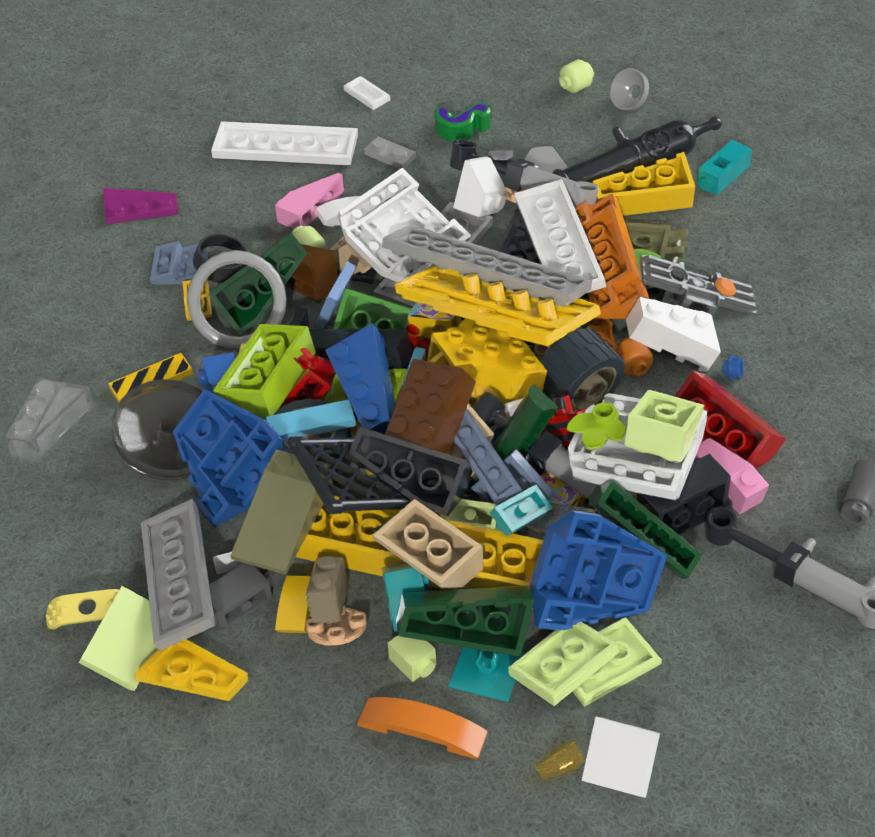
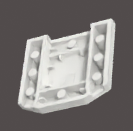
[338,168,471,282]
[568,393,707,500]

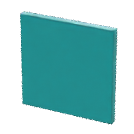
[448,647,526,702]

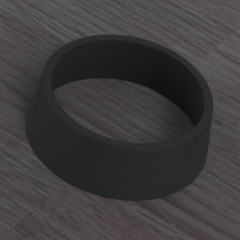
[193,234,247,283]

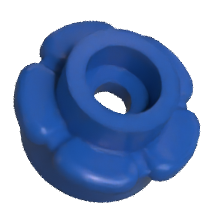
[723,354,744,381]

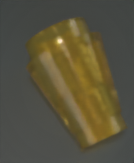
[534,740,585,782]

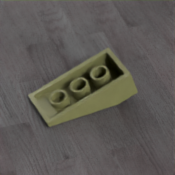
[230,450,333,575]

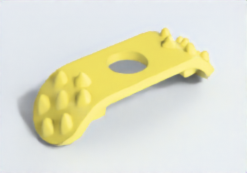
[46,589,119,630]

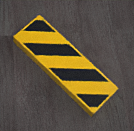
[108,353,193,405]

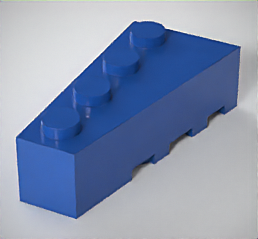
[325,323,396,434]

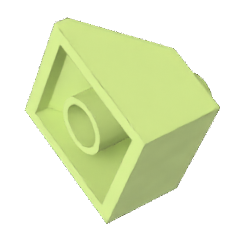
[624,390,704,462]

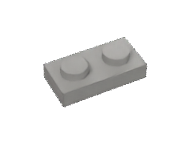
[364,136,416,169]

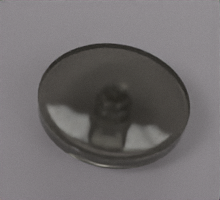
[112,379,202,480]

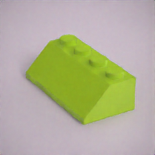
[213,324,316,420]

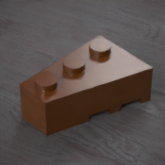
[265,240,338,303]

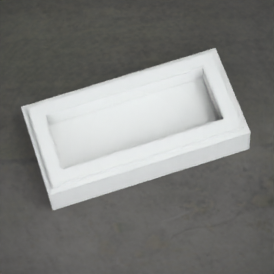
[344,76,390,110]

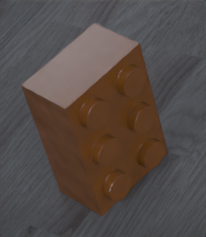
[385,359,476,455]

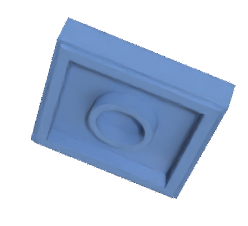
[314,262,355,329]

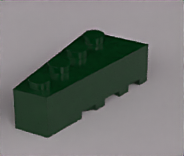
[396,585,535,657]

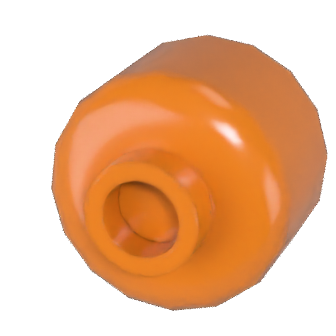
[615,337,653,376]

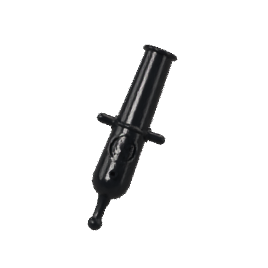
[553,116,722,183]

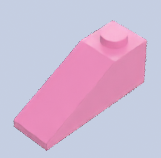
[275,173,344,229]
[695,438,769,514]

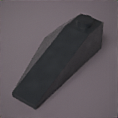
[349,427,473,517]

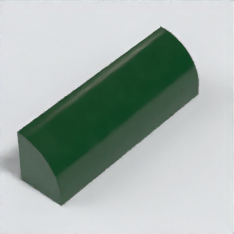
[473,385,558,484]
[589,480,703,579]

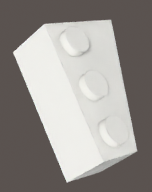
[626,297,721,372]

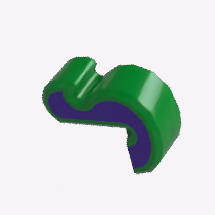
[434,103,491,142]

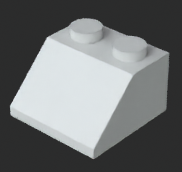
[453,157,506,217]

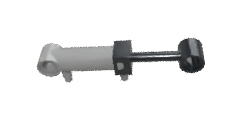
[450,140,599,208]
[471,392,637,500]
[705,506,875,629]

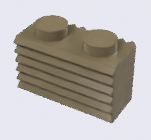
[305,556,349,623]

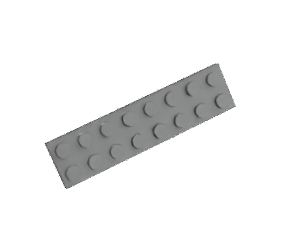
[382,225,592,306]

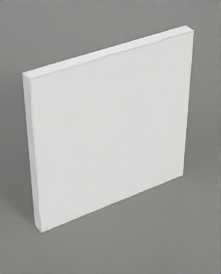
[582,716,660,798]

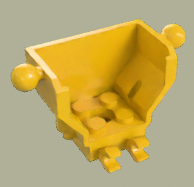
[427,318,551,417]

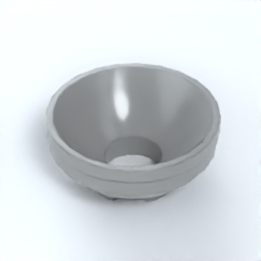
[610,68,649,111]

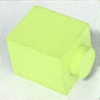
[388,636,436,682]

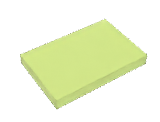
[79,586,157,691]
[572,617,662,707]
[508,622,619,706]

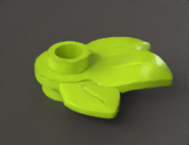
[567,403,626,450]

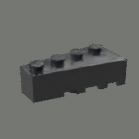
[309,329,414,369]

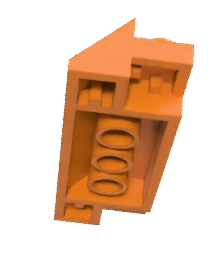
[575,193,649,319]

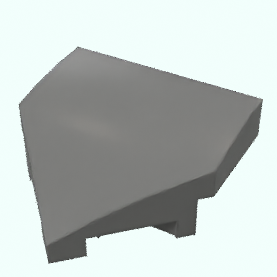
[524,146,568,173]

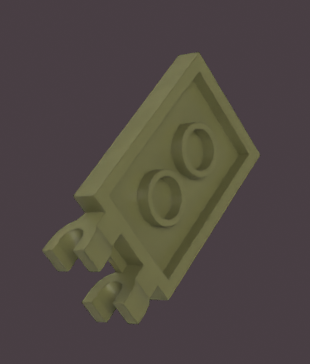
[625,222,688,264]

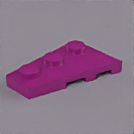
[103,188,179,224]

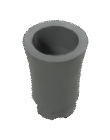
[840,460,875,526]

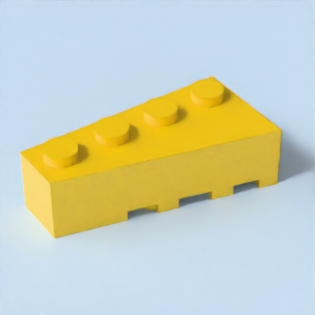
[593,152,695,216]

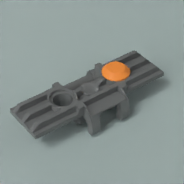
[640,255,757,317]

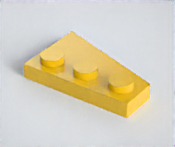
[135,639,248,701]

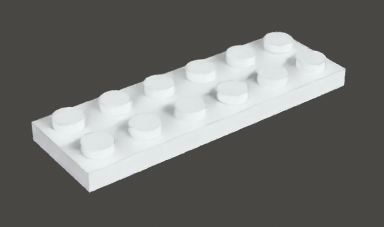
[211,122,358,165]
[514,179,606,293]

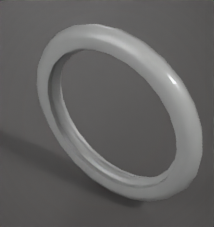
[187,250,287,349]

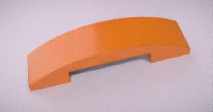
[357,697,488,760]

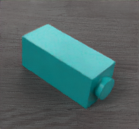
[697,140,752,195]

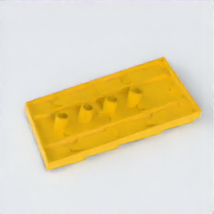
[394,264,601,346]

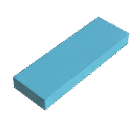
[266,399,356,441]

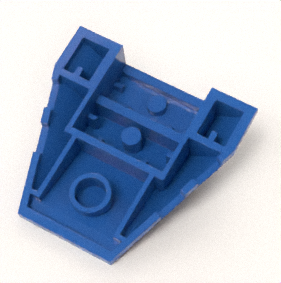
[173,389,283,526]
[530,510,667,631]

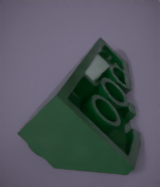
[208,232,307,336]

